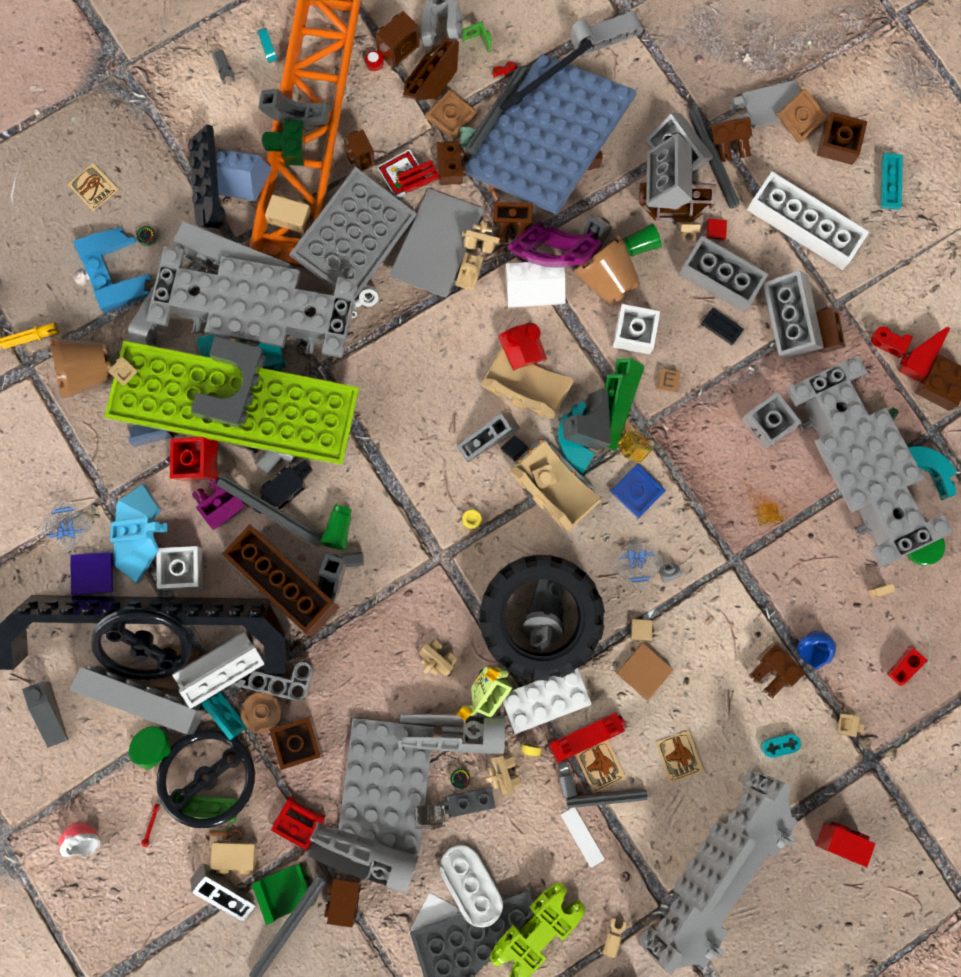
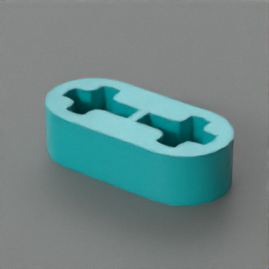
[257,28,277,63]
[761,734,801,758]

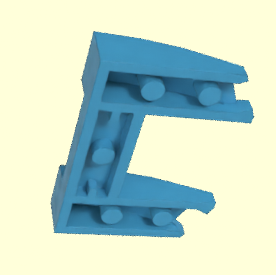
[73,227,151,313]

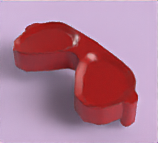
[492,61,517,78]

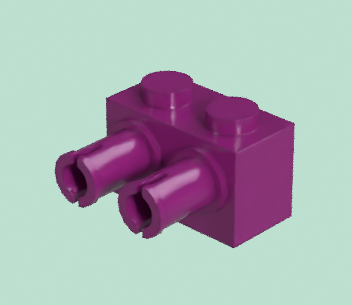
[192,477,245,530]

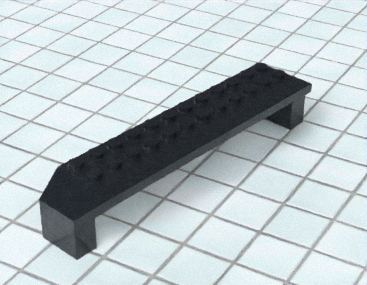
[0,595,291,674]

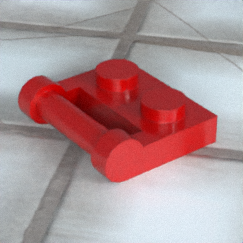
[270,796,326,851]

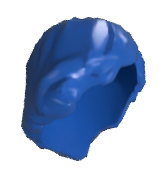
[796,631,836,669]

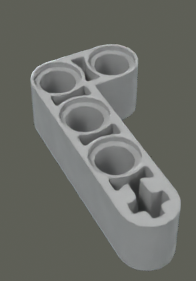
[570,12,643,56]
[128,285,160,347]
[233,662,314,701]

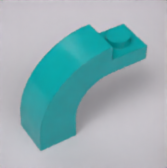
[557,401,595,473]
[908,446,957,500]

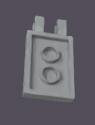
[730,80,800,129]

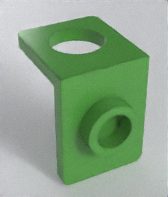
[462,22,492,53]

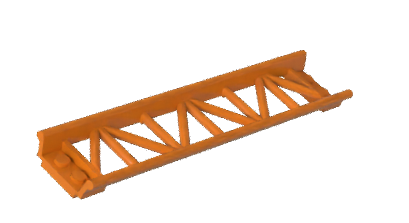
[249,0,361,267]

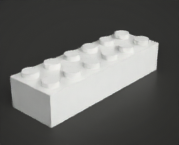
[747,172,869,270]

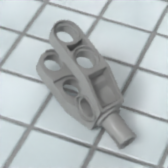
[421,0,463,47]

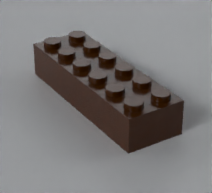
[222,524,340,637]

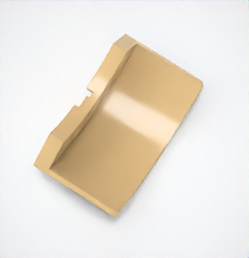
[481,347,574,419]
[510,441,601,532]

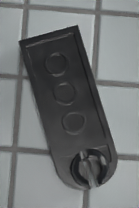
[188,124,226,229]

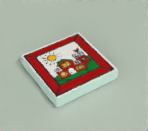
[377,149,427,199]

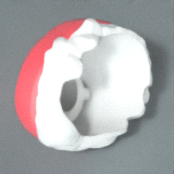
[59,821,100,857]

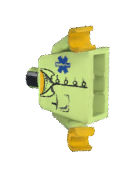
[456,665,512,721]

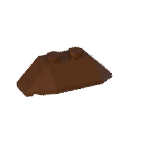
[403,38,459,100]
[638,181,717,222]

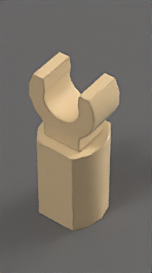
[603,917,626,958]

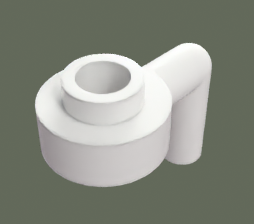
[351,286,378,318]

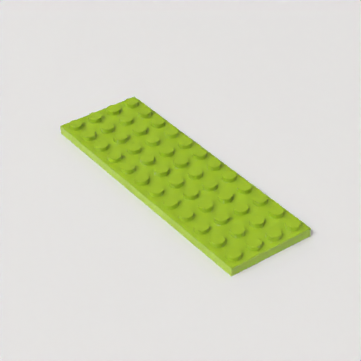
[104,340,359,466]

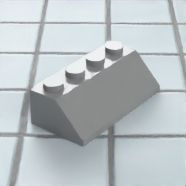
[646,133,692,209]

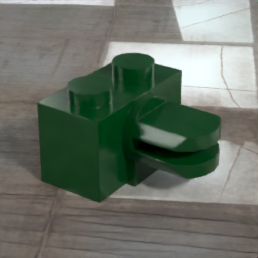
[261,119,306,166]

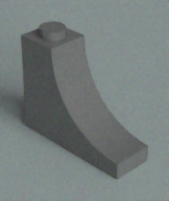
[563,388,611,450]

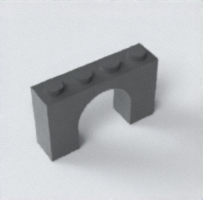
[191,336,266,429]

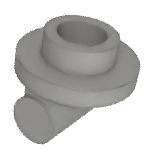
[660,563,682,584]

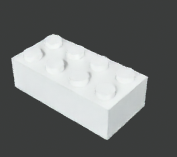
[502,668,592,734]

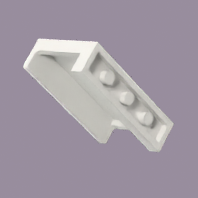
[172,632,264,709]

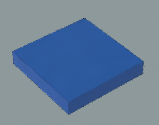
[610,463,666,519]

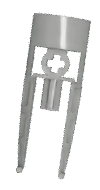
[398,711,505,755]
[306,822,419,894]

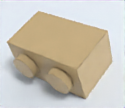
[265,195,311,234]
[211,841,258,874]

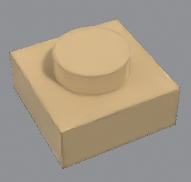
[531,463,557,490]

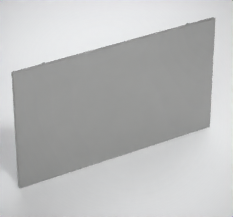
[389,188,484,298]

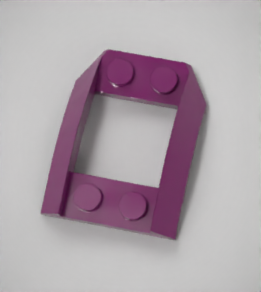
[509,221,603,268]

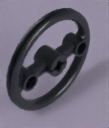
[91,608,192,680]
[156,730,255,828]

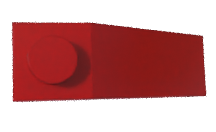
[899,327,950,382]

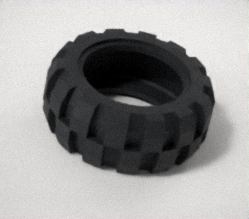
[479,555,605,681]

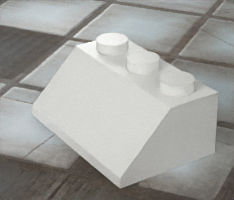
[505,262,565,308]

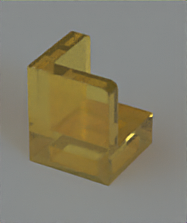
[618,430,653,463]
[756,503,784,526]

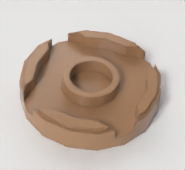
[241,692,282,733]

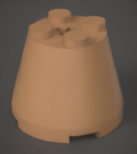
[573,236,641,304]
[49,338,112,398]

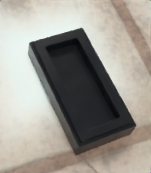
[701,308,744,346]

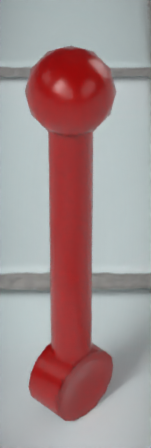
[141,804,160,847]

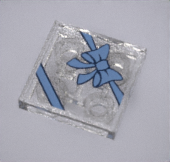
[36,498,95,554]
[610,536,666,593]

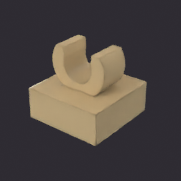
[678,222,701,241]
[108,357,138,386]
[837,714,864,737]

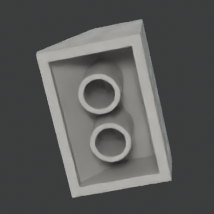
[645,113,713,174]

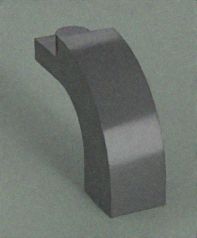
[258,89,330,129]
[318,553,346,625]

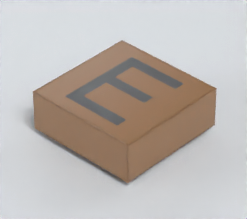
[657,369,681,392]

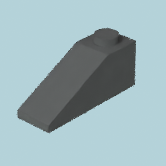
[583,214,613,243]
[457,412,520,462]
[22,682,68,748]
[190,863,256,922]

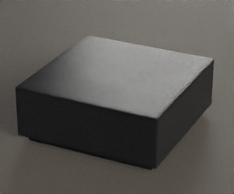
[500,435,529,462]

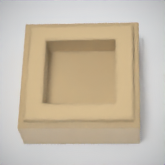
[868,584,896,598]
[631,619,652,641]

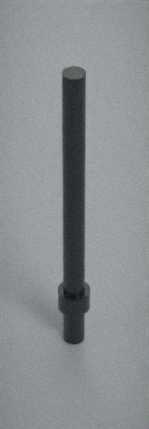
[499,40,593,112]

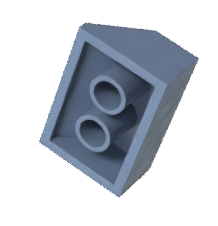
[216,149,272,202]

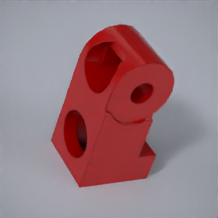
[870,326,913,358]
[887,647,928,686]

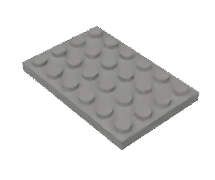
[289,167,417,299]
[339,718,434,853]

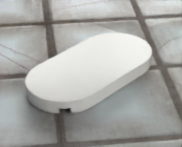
[440,845,503,927]

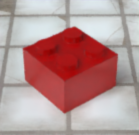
[169,437,218,481]
[815,821,876,867]

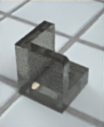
[415,804,445,829]

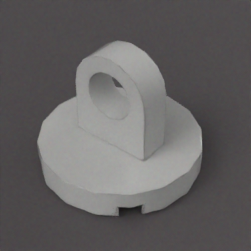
[522,611,563,652]

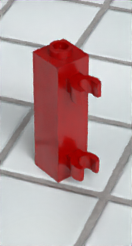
[548,712,626,763]

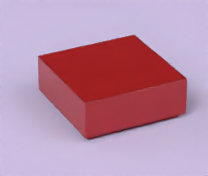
[706,218,727,240]

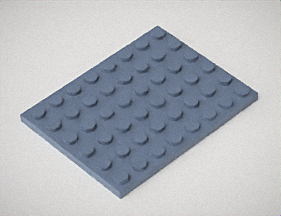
[465,54,637,214]

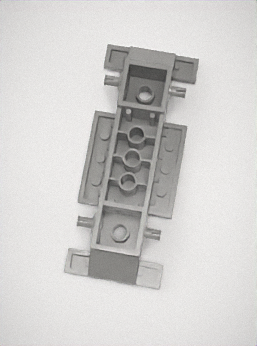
[146,246,358,358]
[787,356,953,567]
[638,769,798,975]

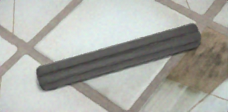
[566,789,648,808]

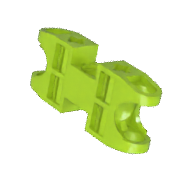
[490,882,585,977]

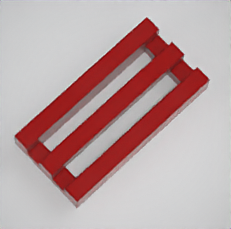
[397,160,440,194]

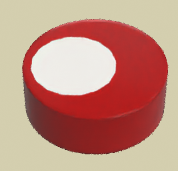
[365,51,384,71]

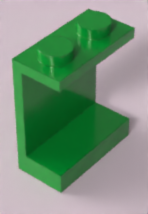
[251,862,318,925]

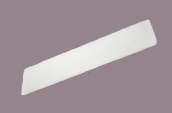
[561,808,604,868]

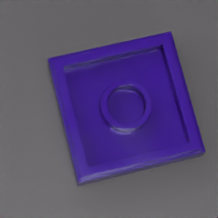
[70,552,113,596]

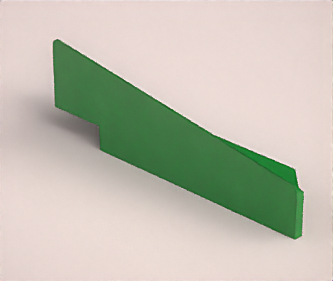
[604,358,644,450]

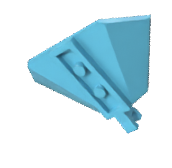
[110,484,168,583]

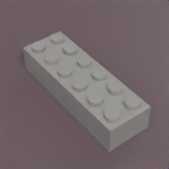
[173,221,292,272]
[70,664,205,735]

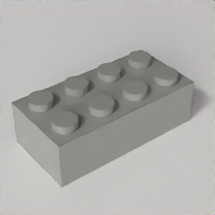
[679,236,768,313]
[763,270,824,359]

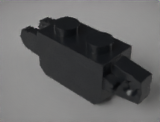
[253,460,313,514]

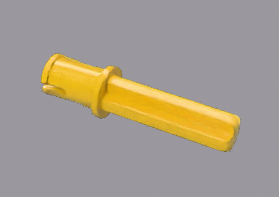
[0,322,59,349]

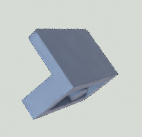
[128,425,173,447]

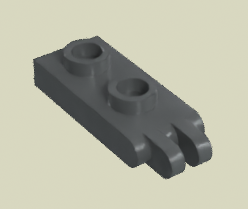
[438,787,496,818]

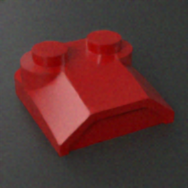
[498,323,547,371]

